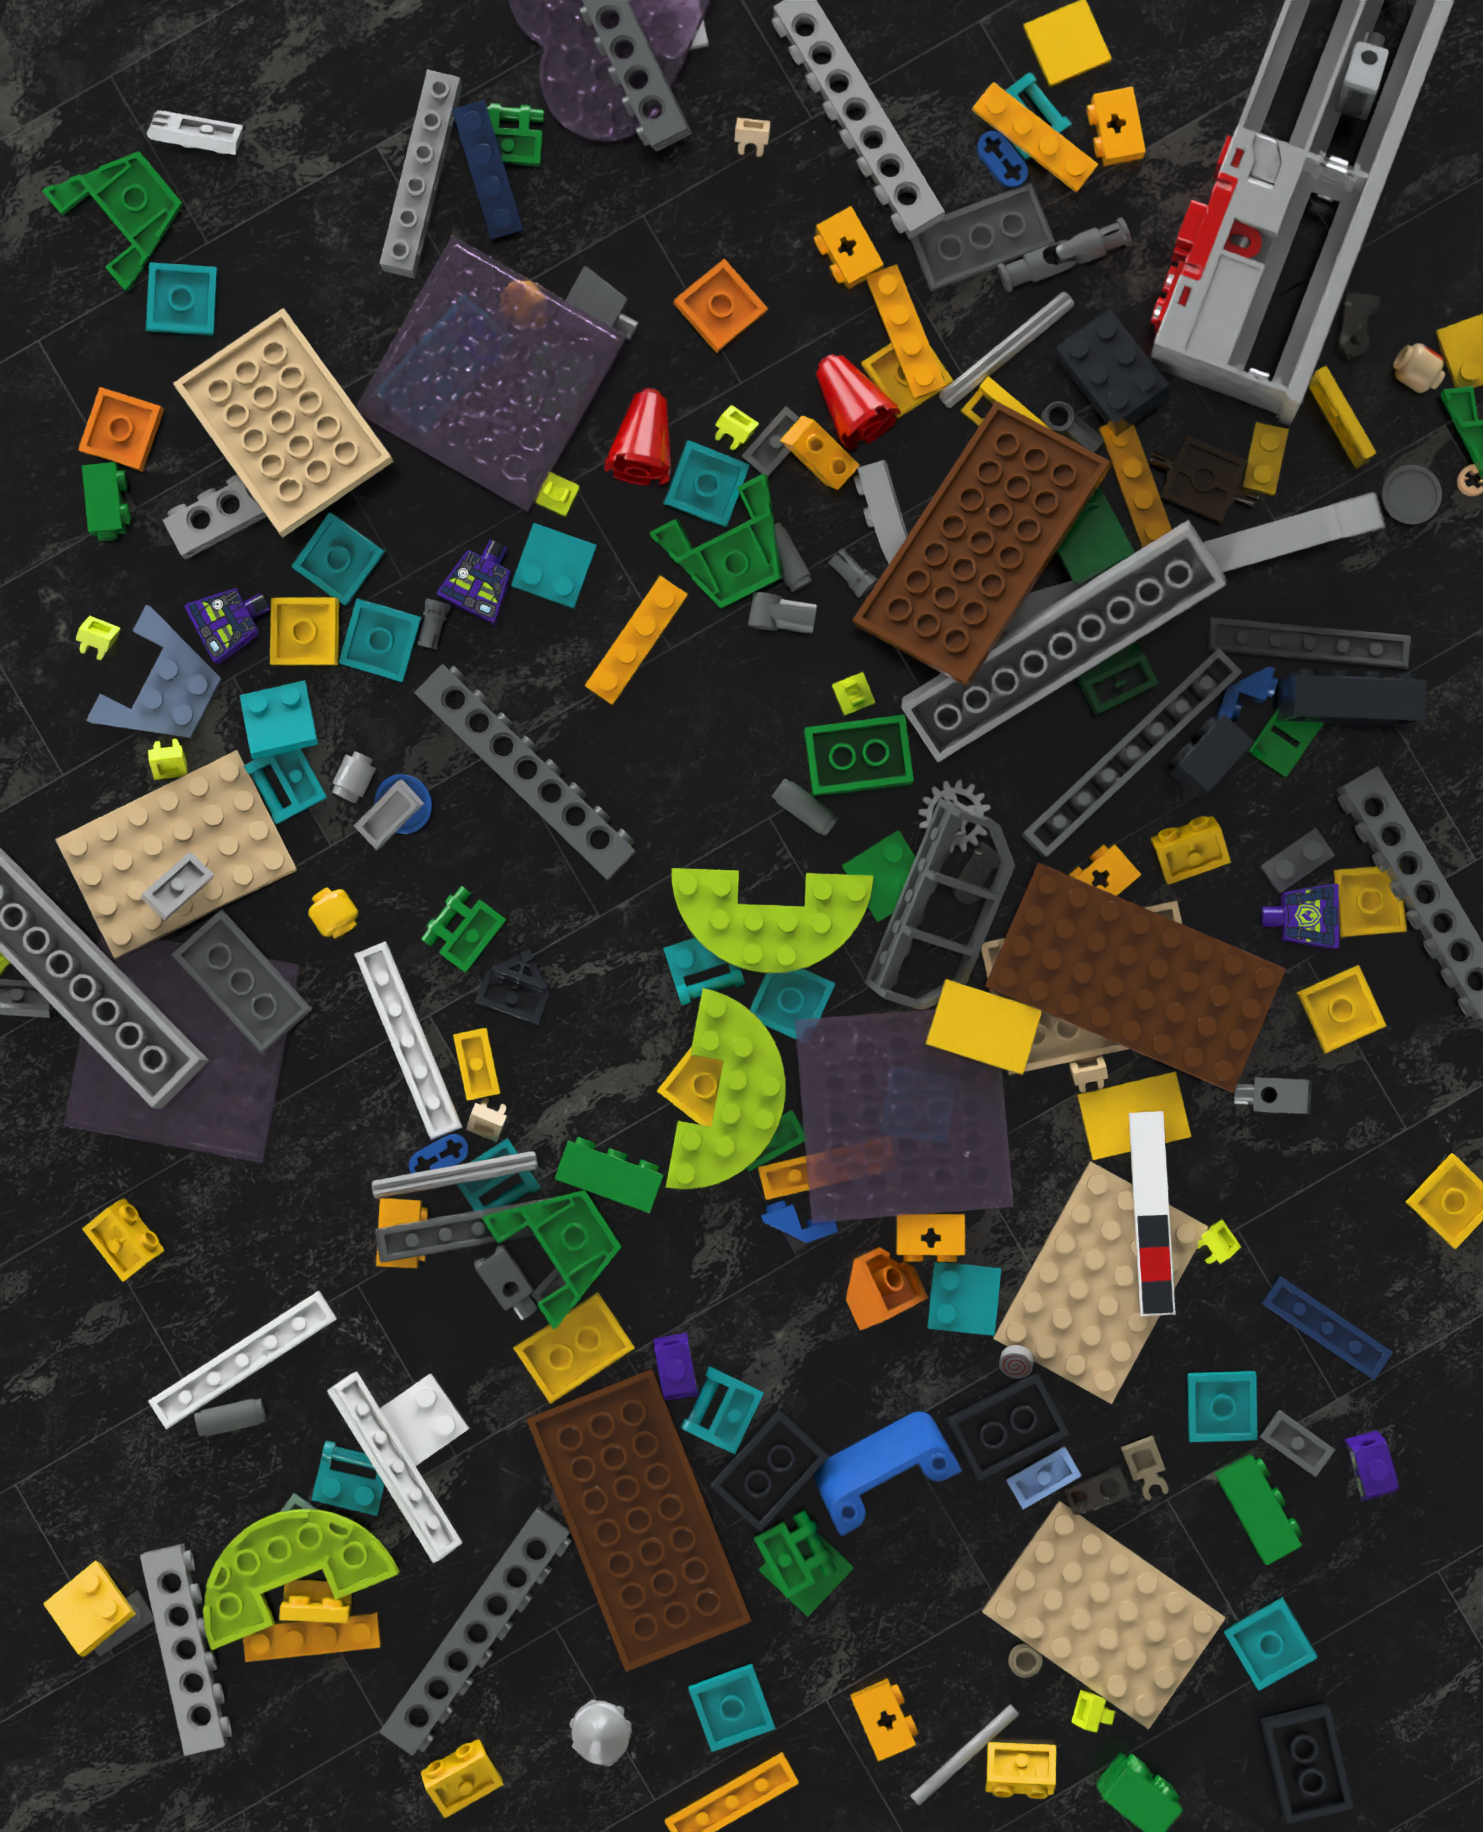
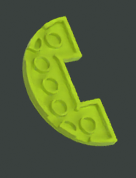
[672,868,873,974]
[666,988,785,1189]
[203,1509,399,1650]

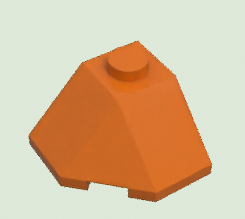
[846,1247,928,1330]

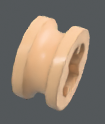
[1457,465,1483,496]

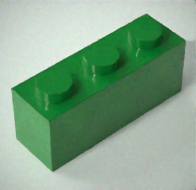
[554,1137,664,1213]
[1214,1454,1303,1565]

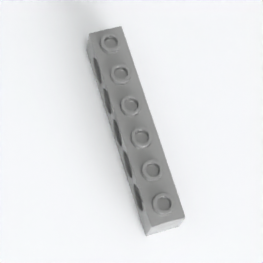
[380,70,462,278]
[163,475,267,559]
[140,1544,232,1756]

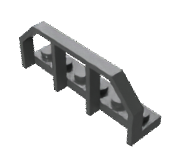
[865,798,1015,1011]

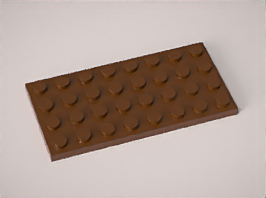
[853,401,1111,687]
[985,862,1286,1093]
[527,1369,752,1672]

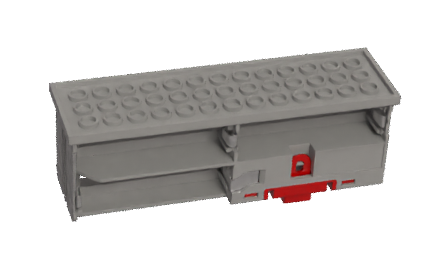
[1150,0,1454,427]

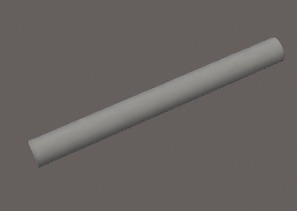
[910,1704,1019,1806]

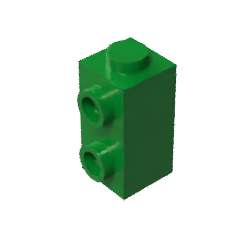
[82,462,131,541]

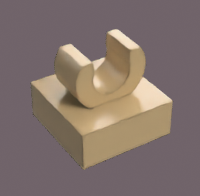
[735,118,770,157]
[1068,1055,1108,1093]
[466,1097,507,1142]

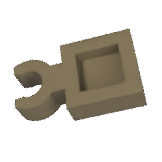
[1121,1435,1168,1500]

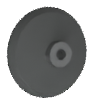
[1382,465,1442,524]

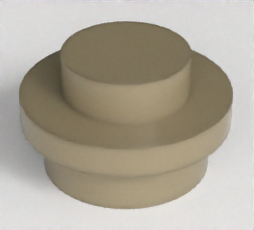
[1008,1643,1042,1678]

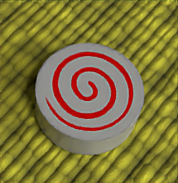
[999,1345,1034,1379]

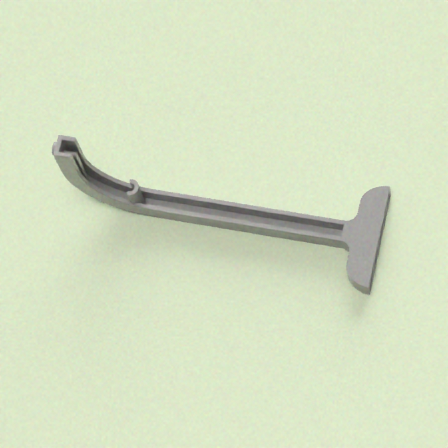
[854,460,1384,632]

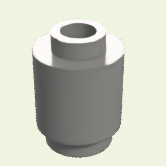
[332,751,376,804]

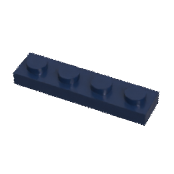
[452,100,523,239]
[1261,1276,1393,1380]

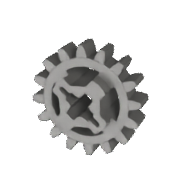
[918,780,990,853]

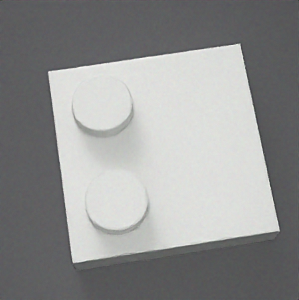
[380,1373,469,1466]

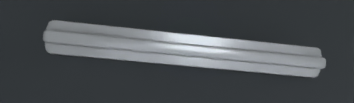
[939,292,1074,408]
[372,1152,538,1198]

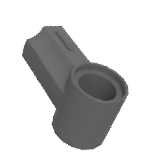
[1041,401,1105,452]
[748,592,817,634]

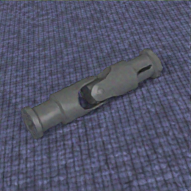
[997,217,1132,293]

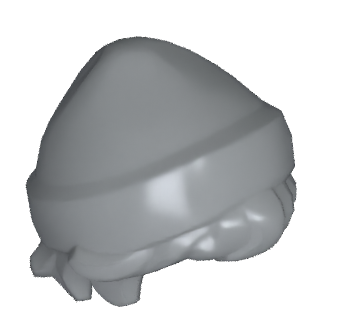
[570,1700,632,1766]

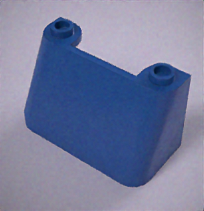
[814,1411,962,1536]

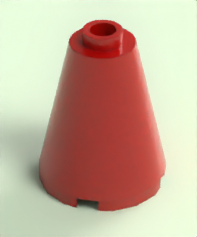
[816,354,901,449]
[605,388,671,486]

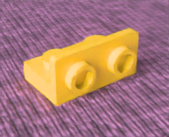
[1150,816,1231,885]
[82,1198,164,1282]
[280,1579,352,1623]
[421,1739,504,1818]
[986,1742,1056,1799]

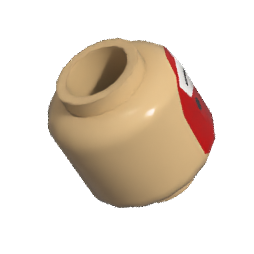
[1393,343,1445,393]

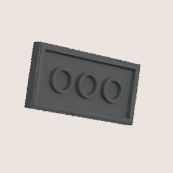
[910,182,1055,293]
[171,909,312,1054]

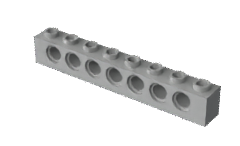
[772,0,945,239]

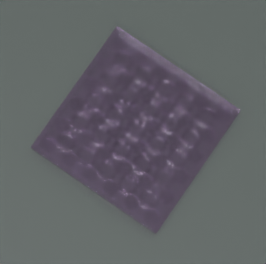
[355,235,628,512]
[64,933,301,1163]
[795,1009,1014,1223]

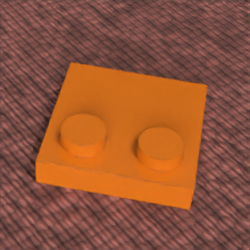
[673,259,768,353]
[78,387,164,472]

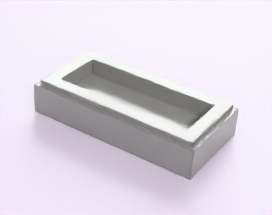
[354,779,425,850]

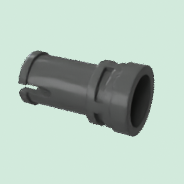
[828,548,878,599]
[417,598,452,650]

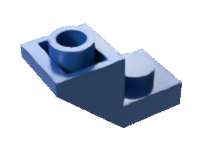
[1215,666,1278,721]
[761,1200,838,1243]

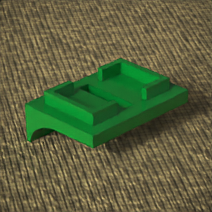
[1247,709,1324,778]

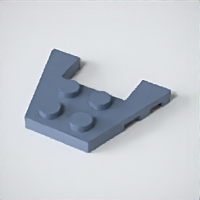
[87,605,222,739]

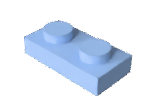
[1006,1446,1081,1509]

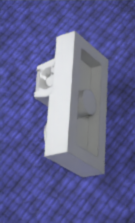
[141,852,214,921]

